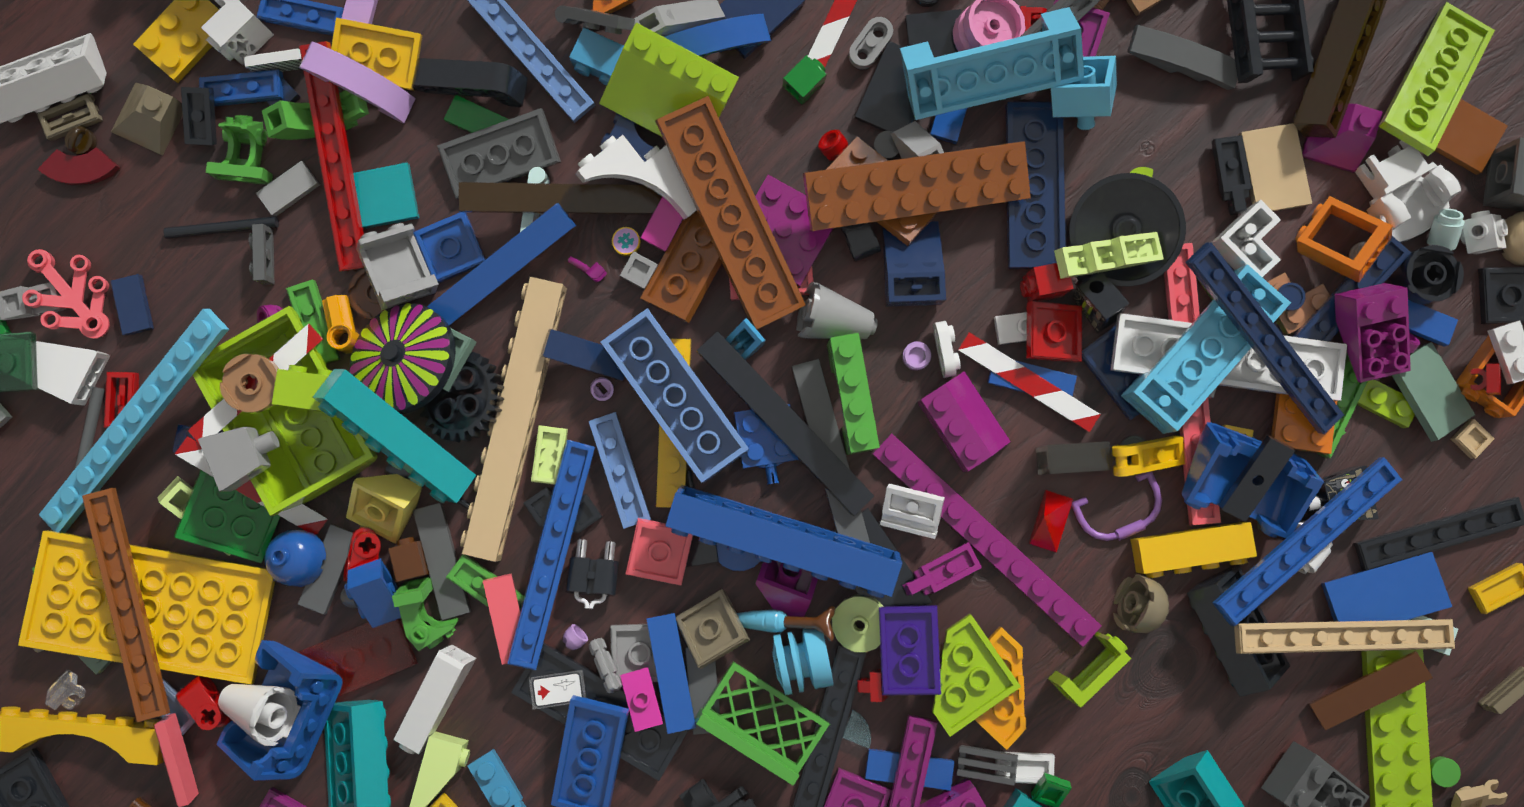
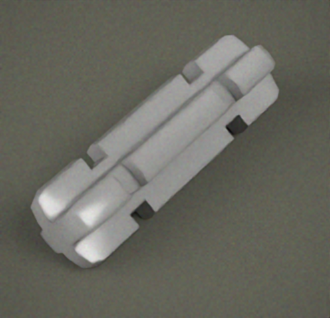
[589,638,622,693]

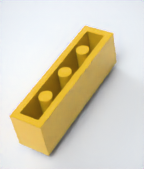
[1130,522,1257,578]

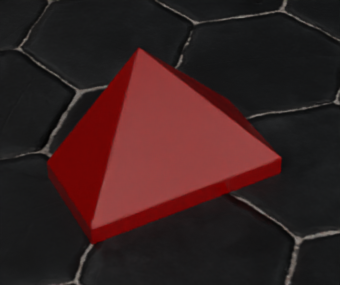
[1029,490,1073,553]

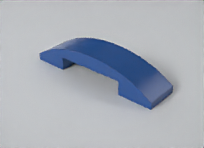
[665,14,771,57]

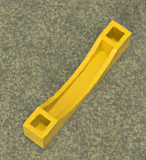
[0,707,164,765]

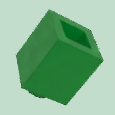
[782,55,827,105]

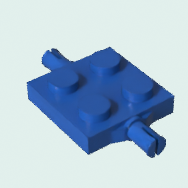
[734,404,799,485]

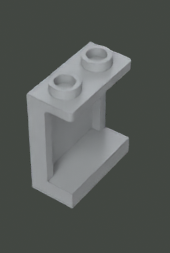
[356,223,439,310]

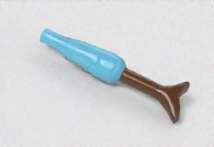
[737,606,835,642]

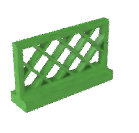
[695,661,829,785]

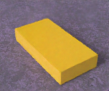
[1468,563,1524,614]

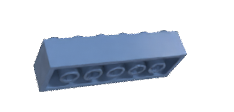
[601,308,749,484]

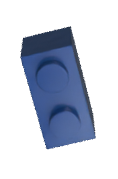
[344,558,401,628]

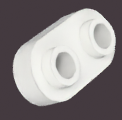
[933,321,961,378]

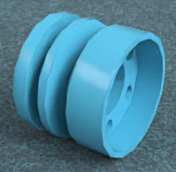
[772,629,833,695]

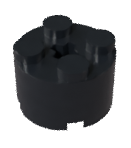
[1391,245,1464,306]

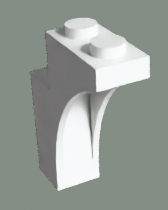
[576,135,697,219]

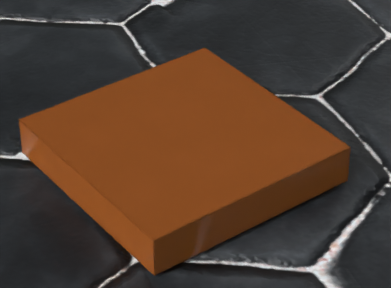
[1435,99,1508,175]

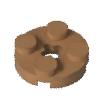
[220,354,279,413]

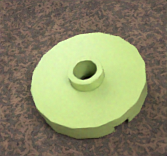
[832,595,884,652]

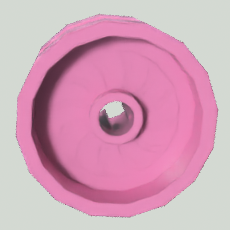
[953,0,1025,52]

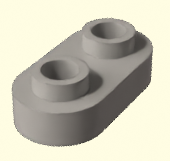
[849,17,893,69]

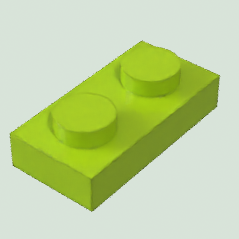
[1357,380,1415,428]

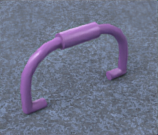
[1071,471,1162,541]

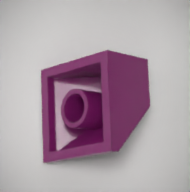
[1302,104,1383,173]
[755,560,818,617]

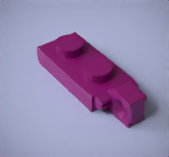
[902,542,982,596]

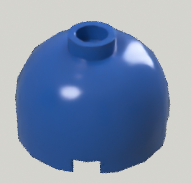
[264,530,326,587]

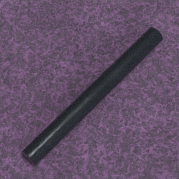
[163,216,279,239]

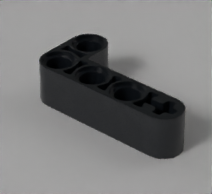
[412,58,528,107]

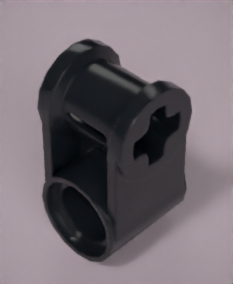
[841,223,881,262]

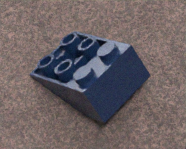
[882,221,946,307]

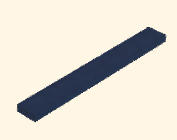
[1185,242,1344,435]

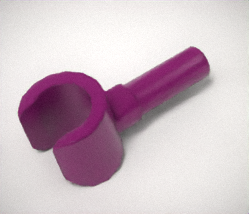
[568,256,607,282]

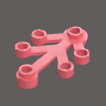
[22,249,110,339]

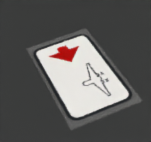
[529,670,586,709]

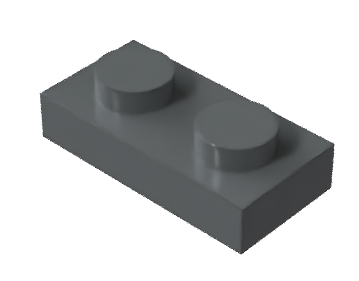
[249,224,275,285]

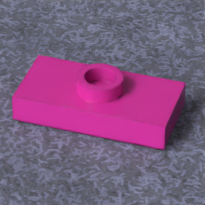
[620,667,663,732]

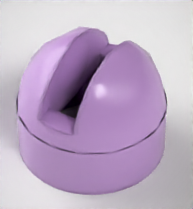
[590,377,614,401]
[563,624,588,650]

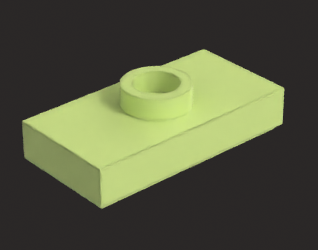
[531,426,568,484]

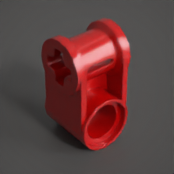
[343,527,380,582]
[176,676,231,730]

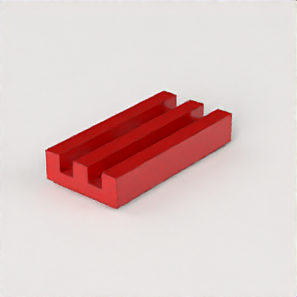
[104,372,139,428]

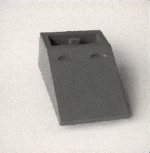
[1261,741,1369,807]

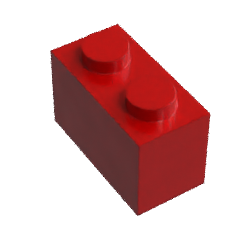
[1020,263,1074,302]

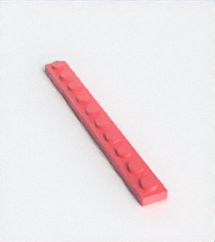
[1164,243,1221,525]

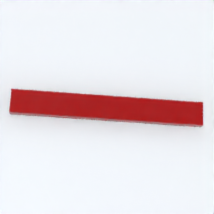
[299,41,364,271]

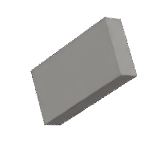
[256,161,320,216]

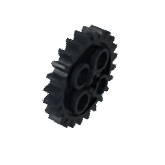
[420,351,504,442]

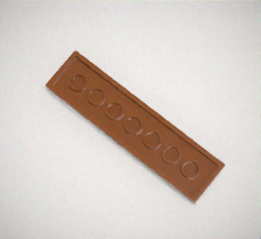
[655,96,806,330]
[803,141,1031,231]

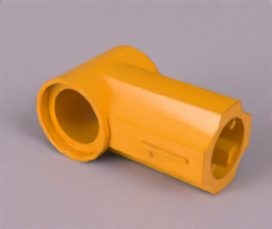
[322,295,359,353]

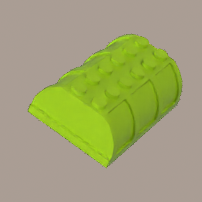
[193,306,377,516]

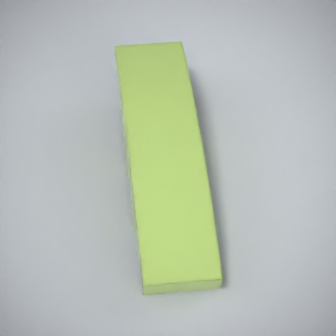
[1054,232,1164,279]

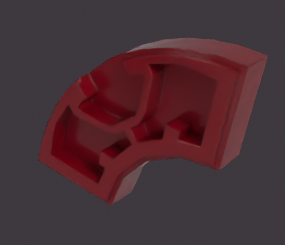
[37,147,120,185]

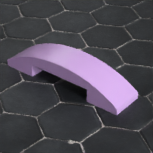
[299,41,415,124]

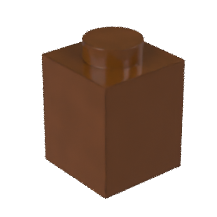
[388,537,429,582]

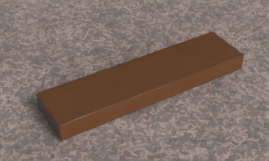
[1309,651,1433,730]

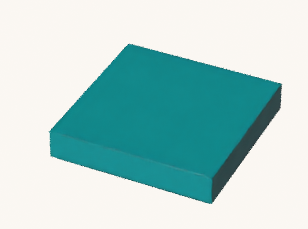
[353,163,419,229]

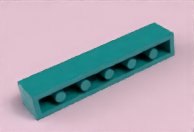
[312,369,476,503]

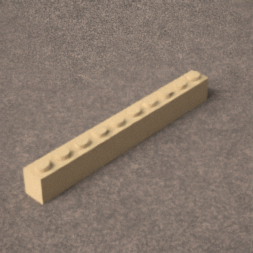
[460,277,567,562]

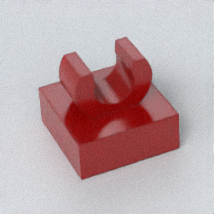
[1470,364,1501,395]

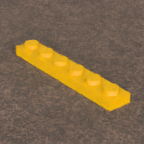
[656,339,691,507]

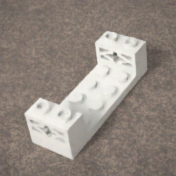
[201,0,274,65]

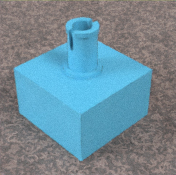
[1051,56,1117,130]

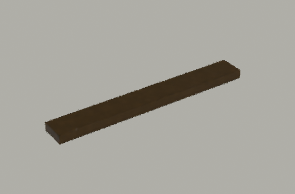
[459,182,662,215]

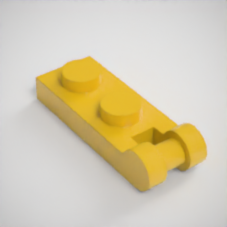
[1112,436,1185,477]

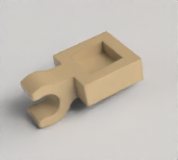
[1451,780,1508,807]

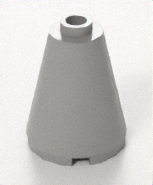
[796,282,877,339]

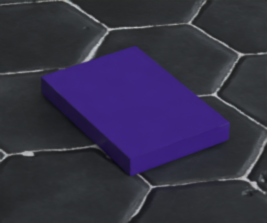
[879,605,941,695]

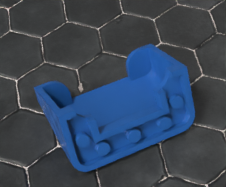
[1182,422,1324,538]
[216,640,343,781]

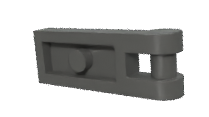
[555,6,635,34]

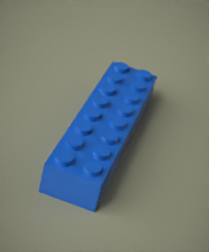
[665,485,902,598]

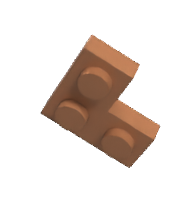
[1267,273,1330,335]

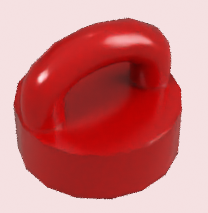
[818,129,848,161]

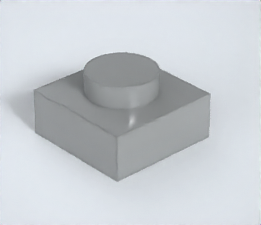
[620,251,658,290]

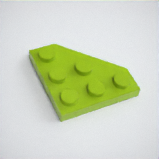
[932,614,1021,737]

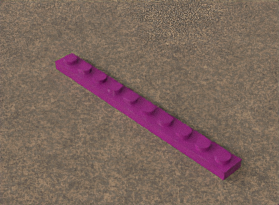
[872,433,1102,647]

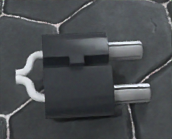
[566,539,619,609]

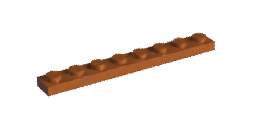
[82,488,171,722]

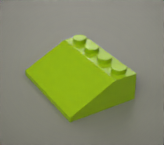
[599,22,739,137]

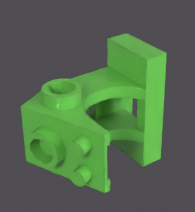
[206,115,273,185]
[392,576,458,651]

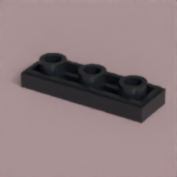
[1219,435,1295,522]

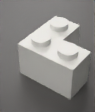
[1212,200,1281,277]

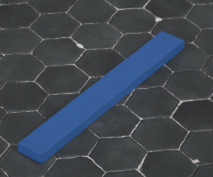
[507,440,595,670]
[1212,457,1402,626]

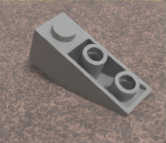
[634,0,726,37]

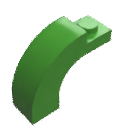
[262,90,369,140]

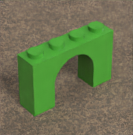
[827,333,880,455]

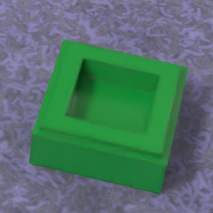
[1031,773,1072,807]

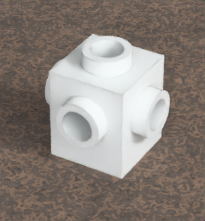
[1460,210,1508,255]

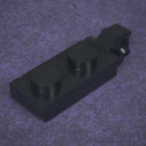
[1211,135,1252,215]

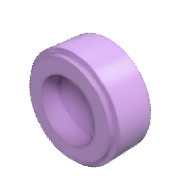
[902,342,931,370]

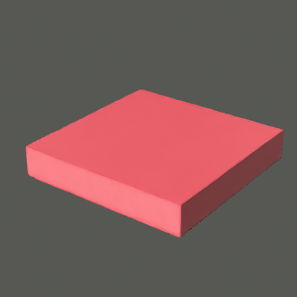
[626,518,693,585]

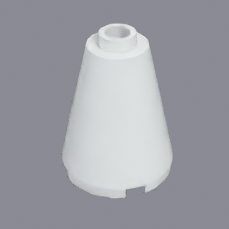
[218,684,301,746]

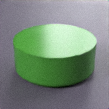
[1430,756,1461,787]

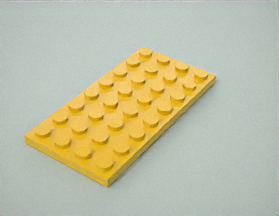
[18,530,275,684]

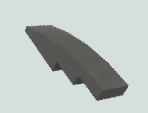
[1127,25,1237,90]

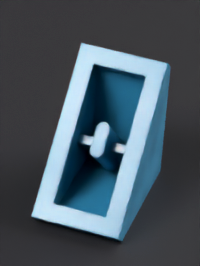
[725,318,765,361]

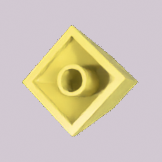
[346,474,422,544]

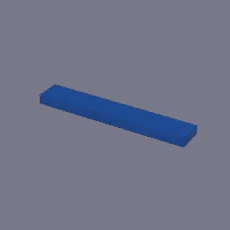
[427,203,576,326]

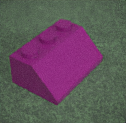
[917,372,1011,472]

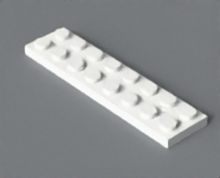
[1111,313,1347,401]

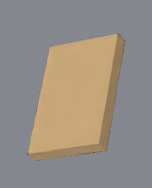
[1238,123,1312,212]

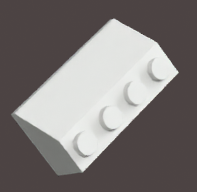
[0,33,107,123]

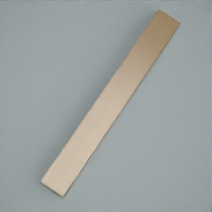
[1234,619,1455,654]

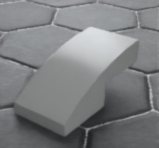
[0,282,66,320]

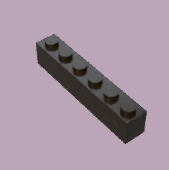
[1294,0,1387,138]

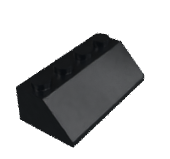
[1187,565,1290,697]

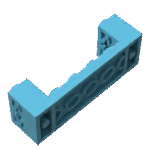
[900,7,1085,120]
[1121,264,1291,434]

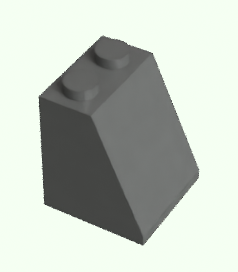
[1483,137,1524,212]

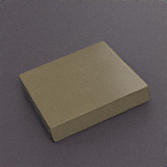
[676,589,750,669]

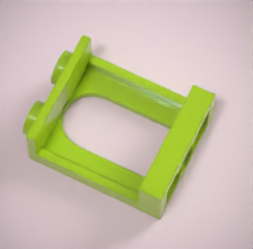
[1048,632,1131,708]

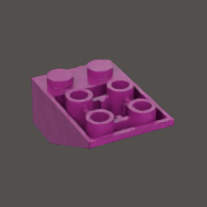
[1335,283,1411,383]

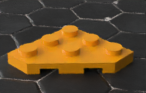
[975,626,1026,750]

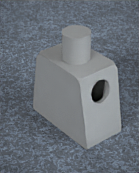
[198,427,280,492]

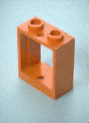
[1295,196,1393,283]
[1456,335,1524,419]

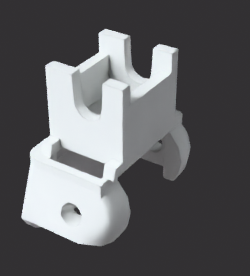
[1355,140,1461,243]

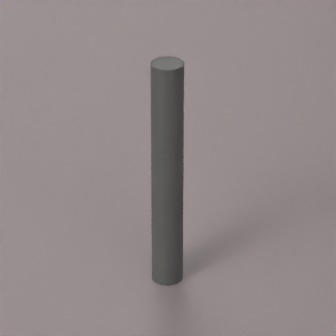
[75,387,105,468]

